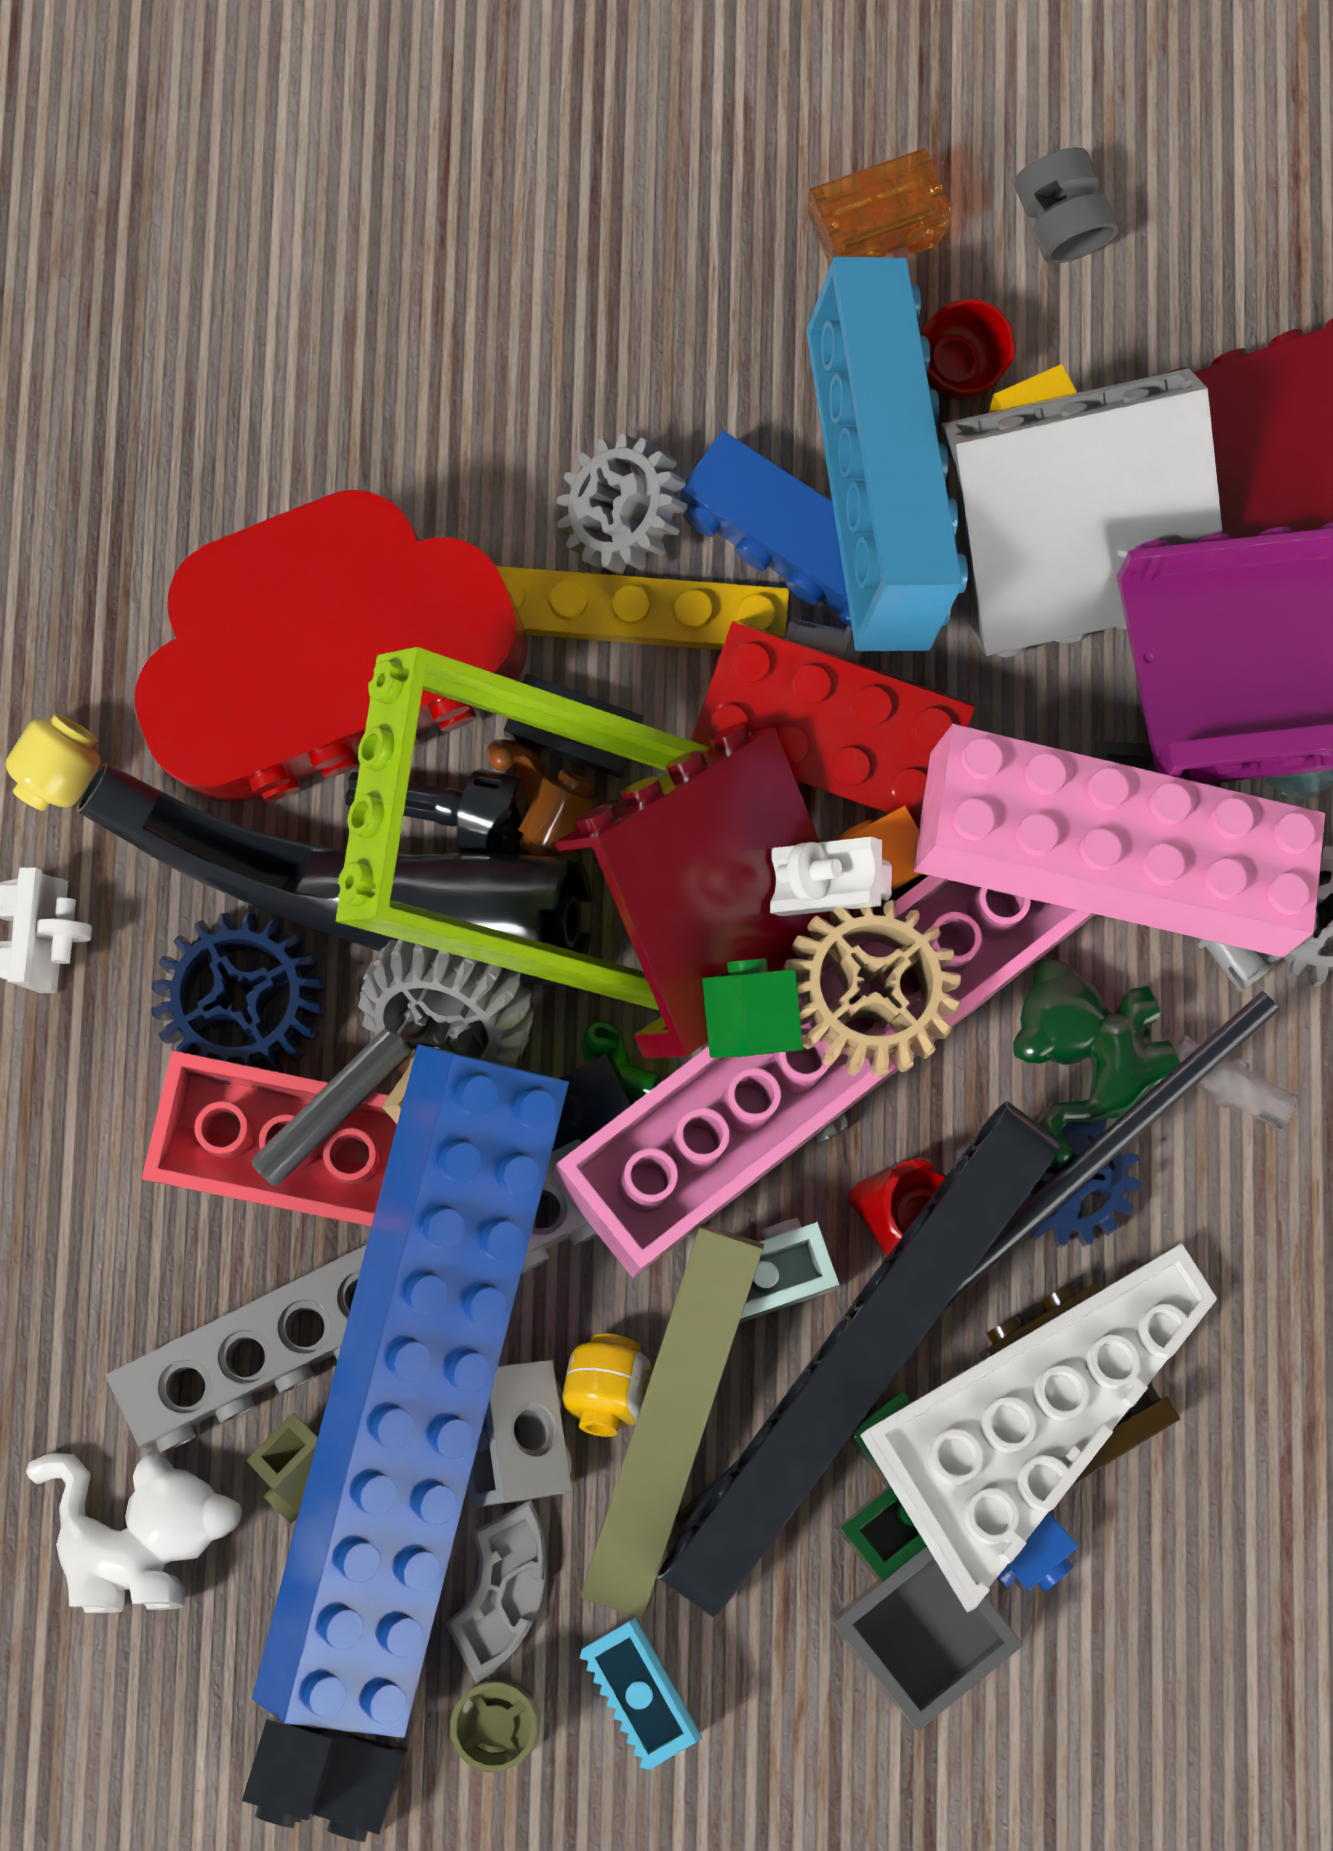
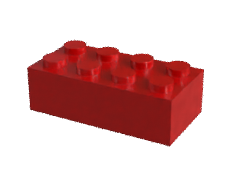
[690,620,975,824]

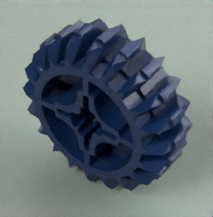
[151,912,326,1085]

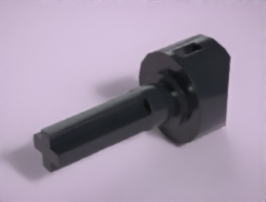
[345,769,523,855]

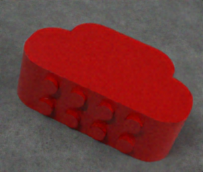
[135,490,527,803]

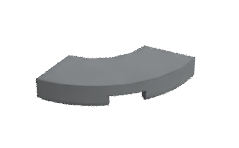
[445,1500,547,1683]

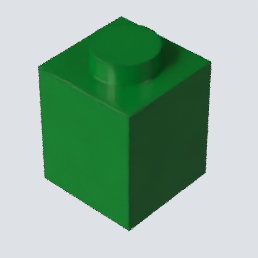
[702,958,803,1058]

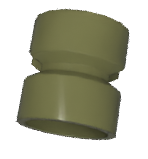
[450,1679,540,1772]

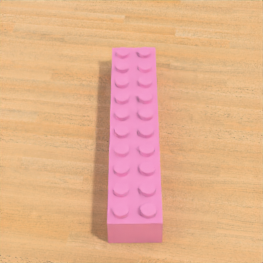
[552,875,1096,1279]

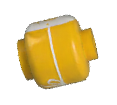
[562,1334,653,1437]

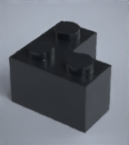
[242,1716,408,1842]

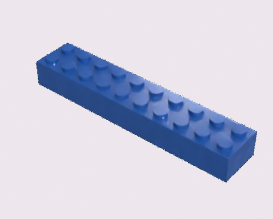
[252,1044,569,1738]

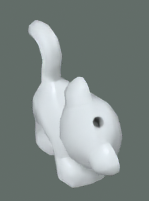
[26,1452,242,1613]

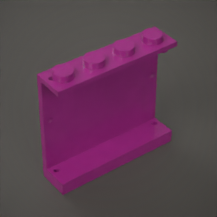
[1116,522,1333,784]

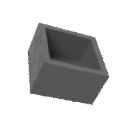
[829,1546,1024,1731]

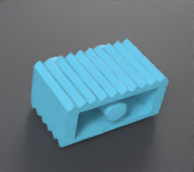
[580,1617,702,1770]

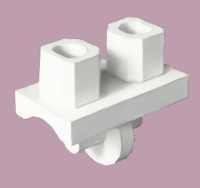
[770,837,892,916]
[0,868,92,993]

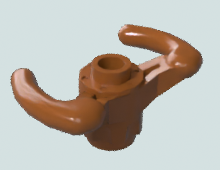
[486,739,621,858]

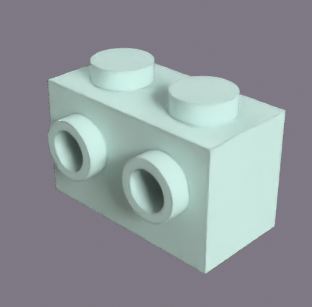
[739,1218,839,1323]

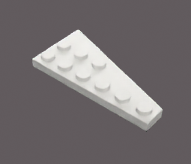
[860,1243,1217,1613]

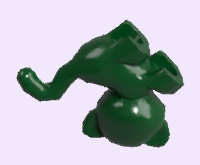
[1013,958,1181,1165]

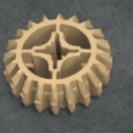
[783,900,961,1077]

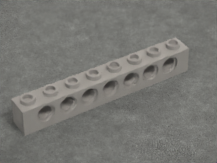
[105,1139,599,1454]

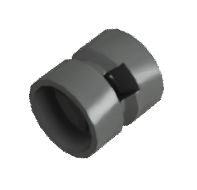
[1013,147,1119,264]

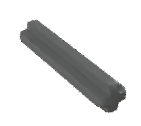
[251,1028,411,1186]

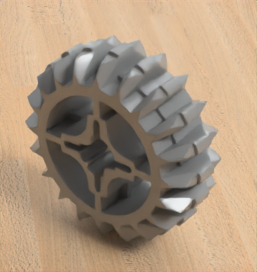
[358,939,535,1066]

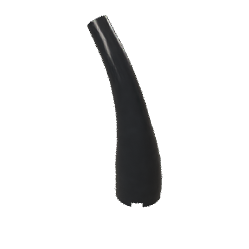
[77,762,592,986]

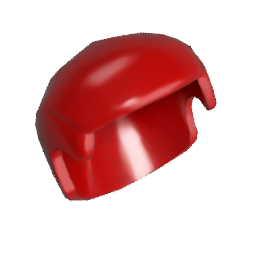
[920,298,1016,400]

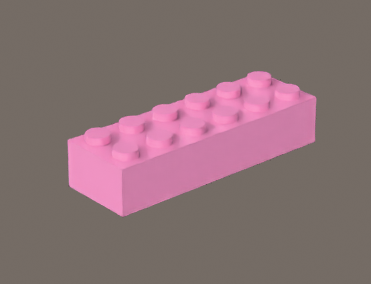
[913,724,1325,958]

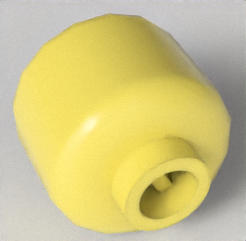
[5,713,102,811]

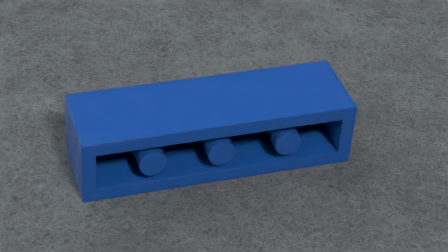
[680,430,851,628]

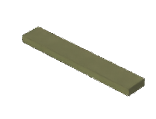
[580,1223,765,1619]

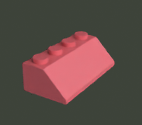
[142,1051,397,1227]

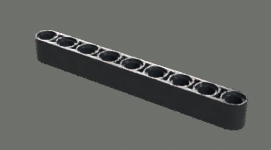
[657,1101,1061,1617]

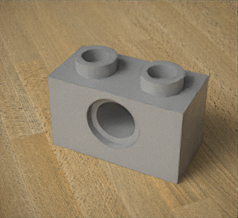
[468,1360,572,1508]

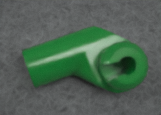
[581,1021,661,1101]

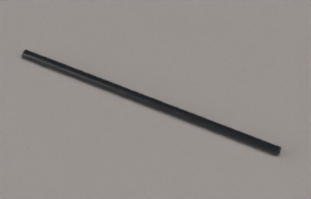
[676,991,1280,1530]

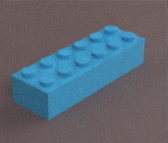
[806,257,968,651]

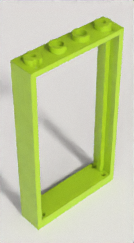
[335,647,710,1010]

